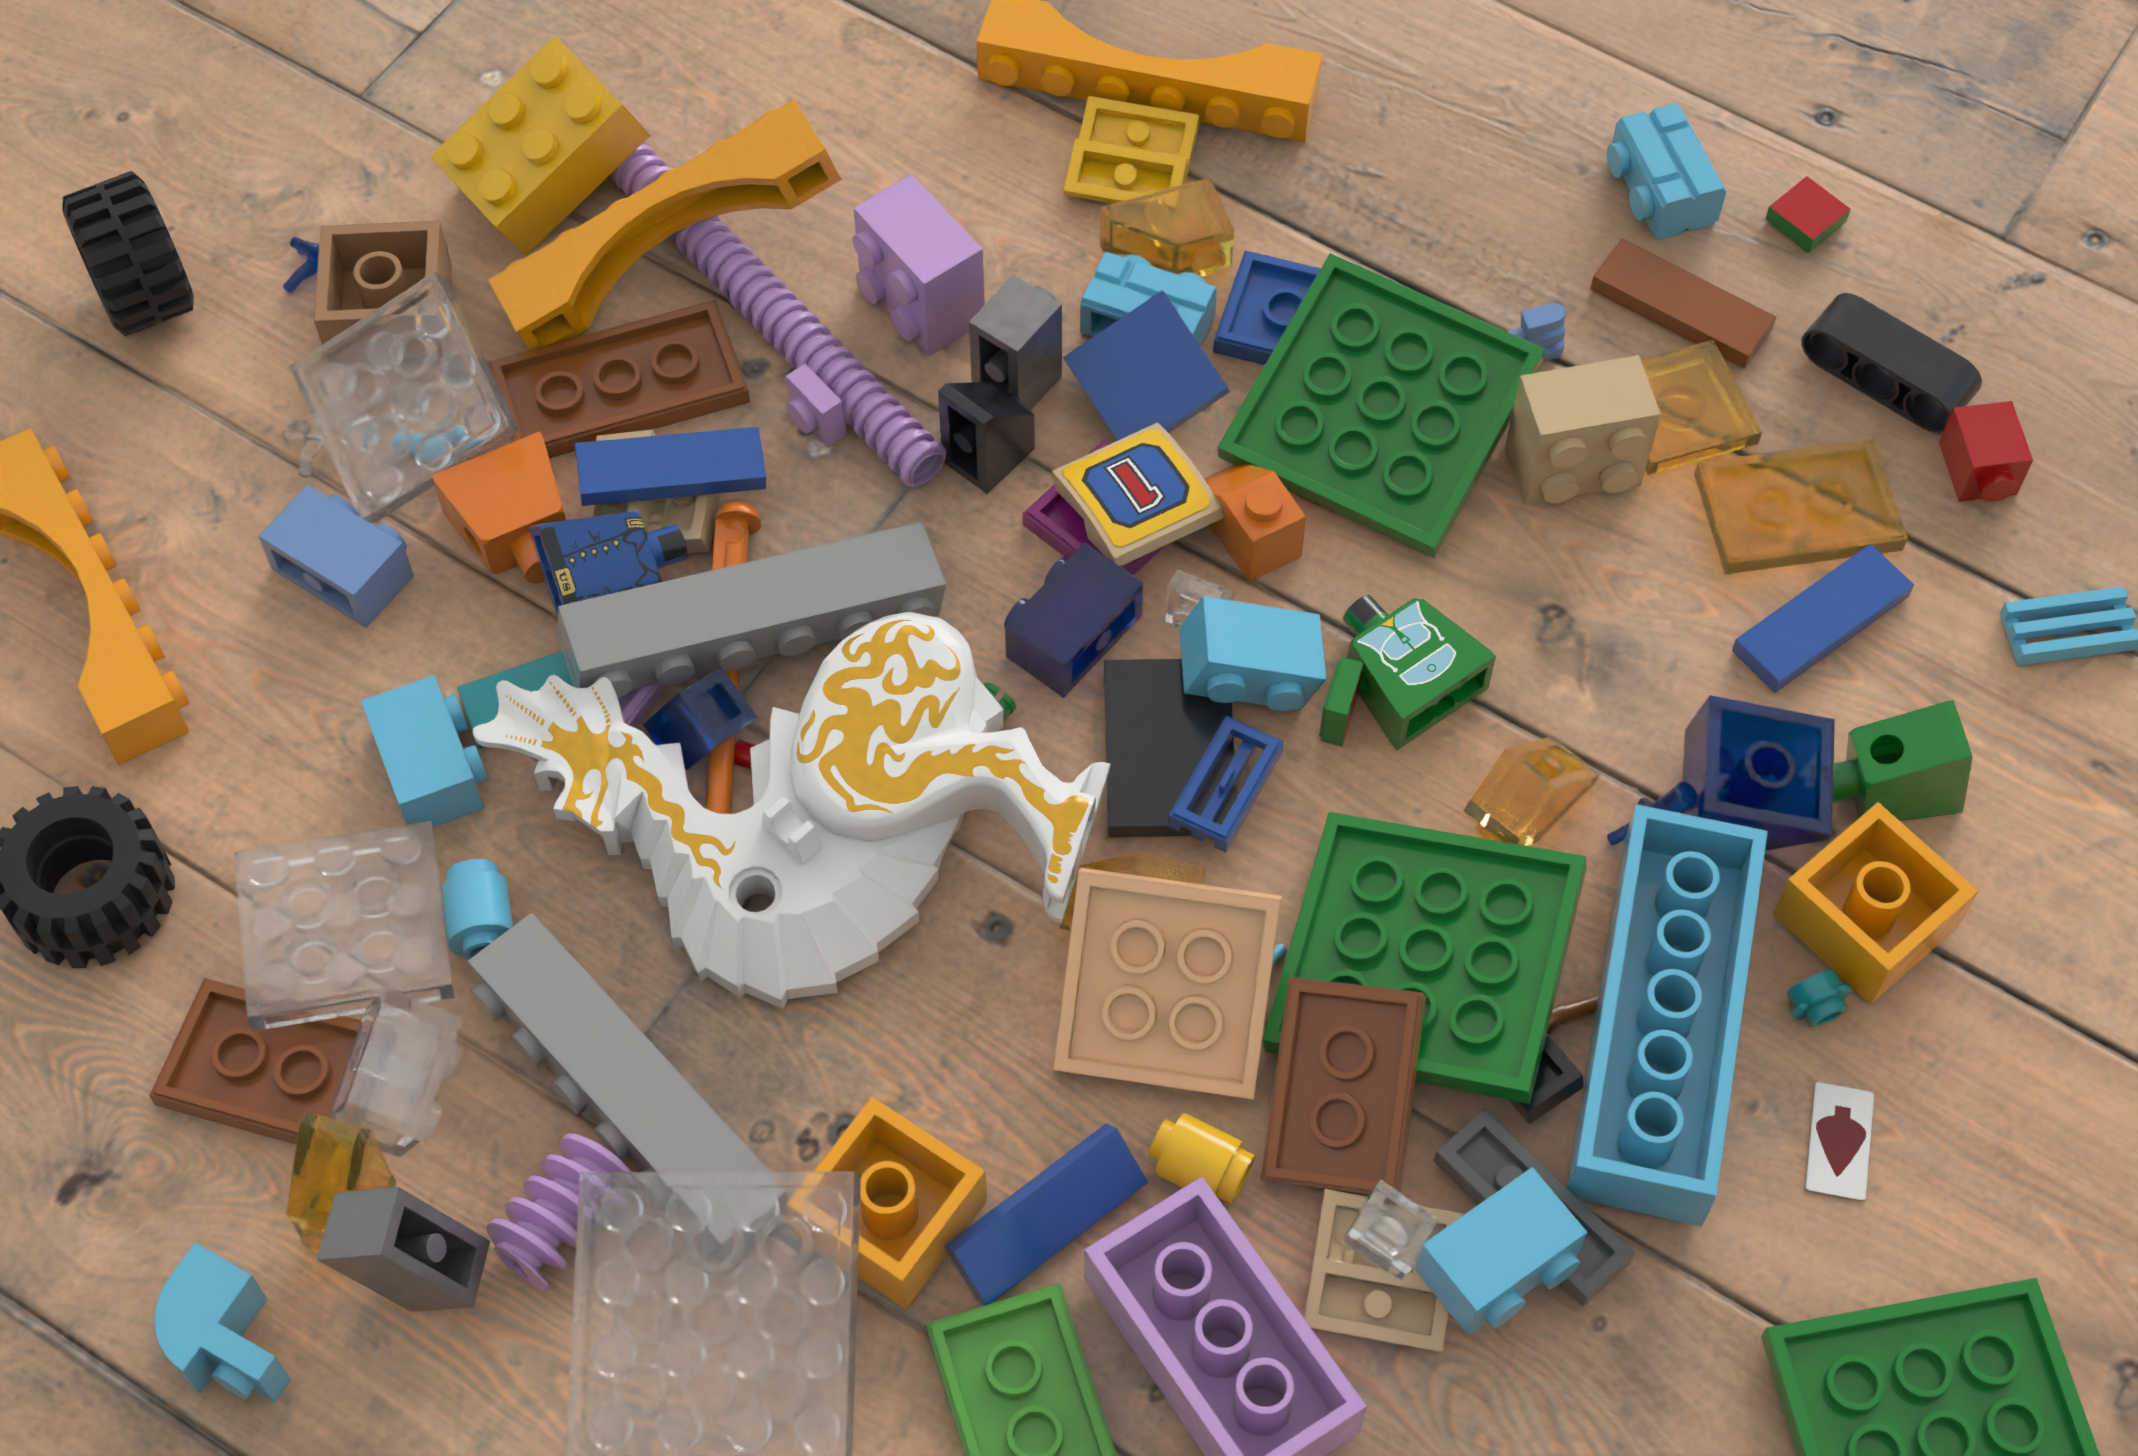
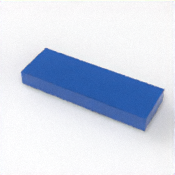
[575,427,766,506]
[1732,544,1914,693]
[944,1123,1148,1306]

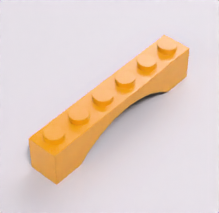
[976,0,1323,142]
[488,99,842,350]
[0,428,190,765]

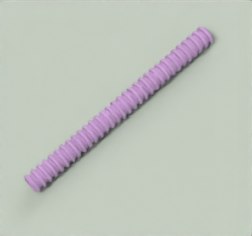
[608,142,946,487]

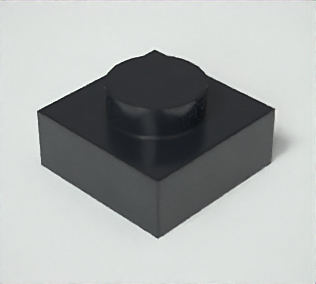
[1509,1034,1584,1124]

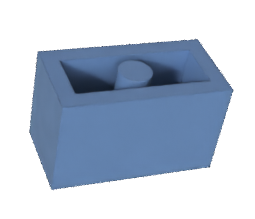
[258,485,414,628]

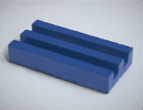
[1168,716,1284,853]

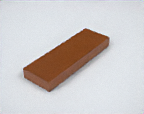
[1590,238,1776,368]

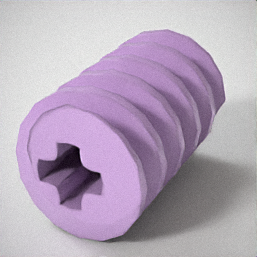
[486,1133,637,1293]

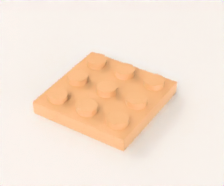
[1053,868,1282,1100]

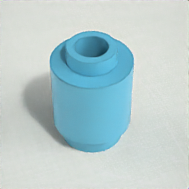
[441,859,513,960]

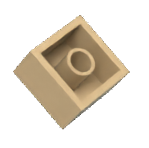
[1505,355,1661,505]

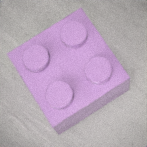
[852,174,985,356]

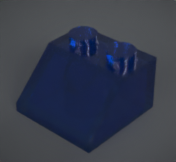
[1681,695,1835,851]

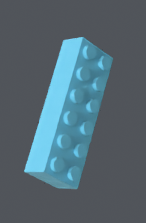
[1567,804,1768,1227]

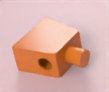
[431,431,566,583]

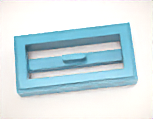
[1999,586,2138,666]

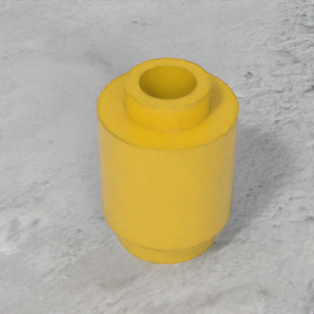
[1148,1112,1256,1205]

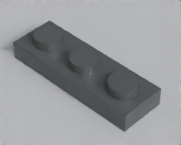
[1434,1108,1635,1307]

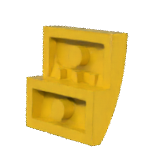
[1063,96,1200,215]

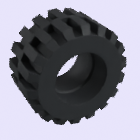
[62,171,194,337]
[0,786,175,968]

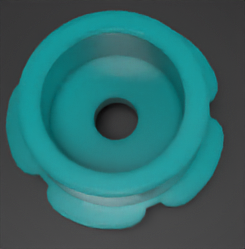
[1787,970,1853,1027]

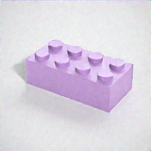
[1084,1177,1367,1456]

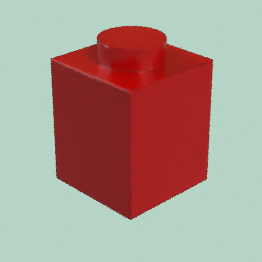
[1939,401,2033,502]

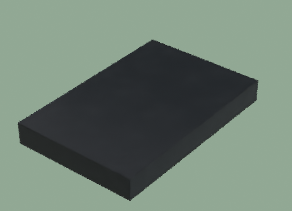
[1104,659,1237,837]

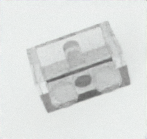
[324,988,463,1157]

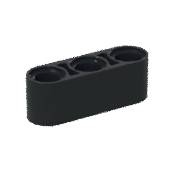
[1801,293,1982,433]

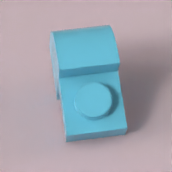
[154,1242,291,1403]

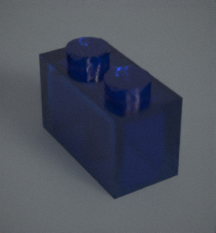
[1004,543,1143,698]

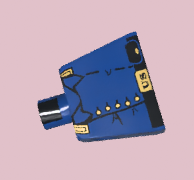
[528,511,688,618]

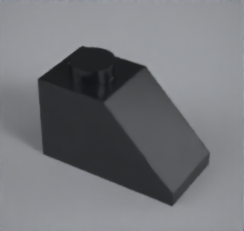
[938,382,1035,494]

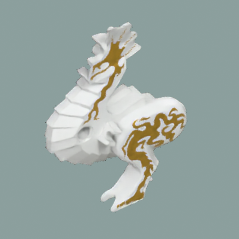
[473,612,1111,1009]

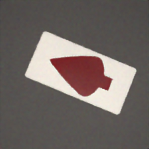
[1806,1082,1874,1201]

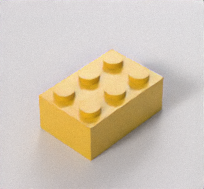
[430,36,651,256]

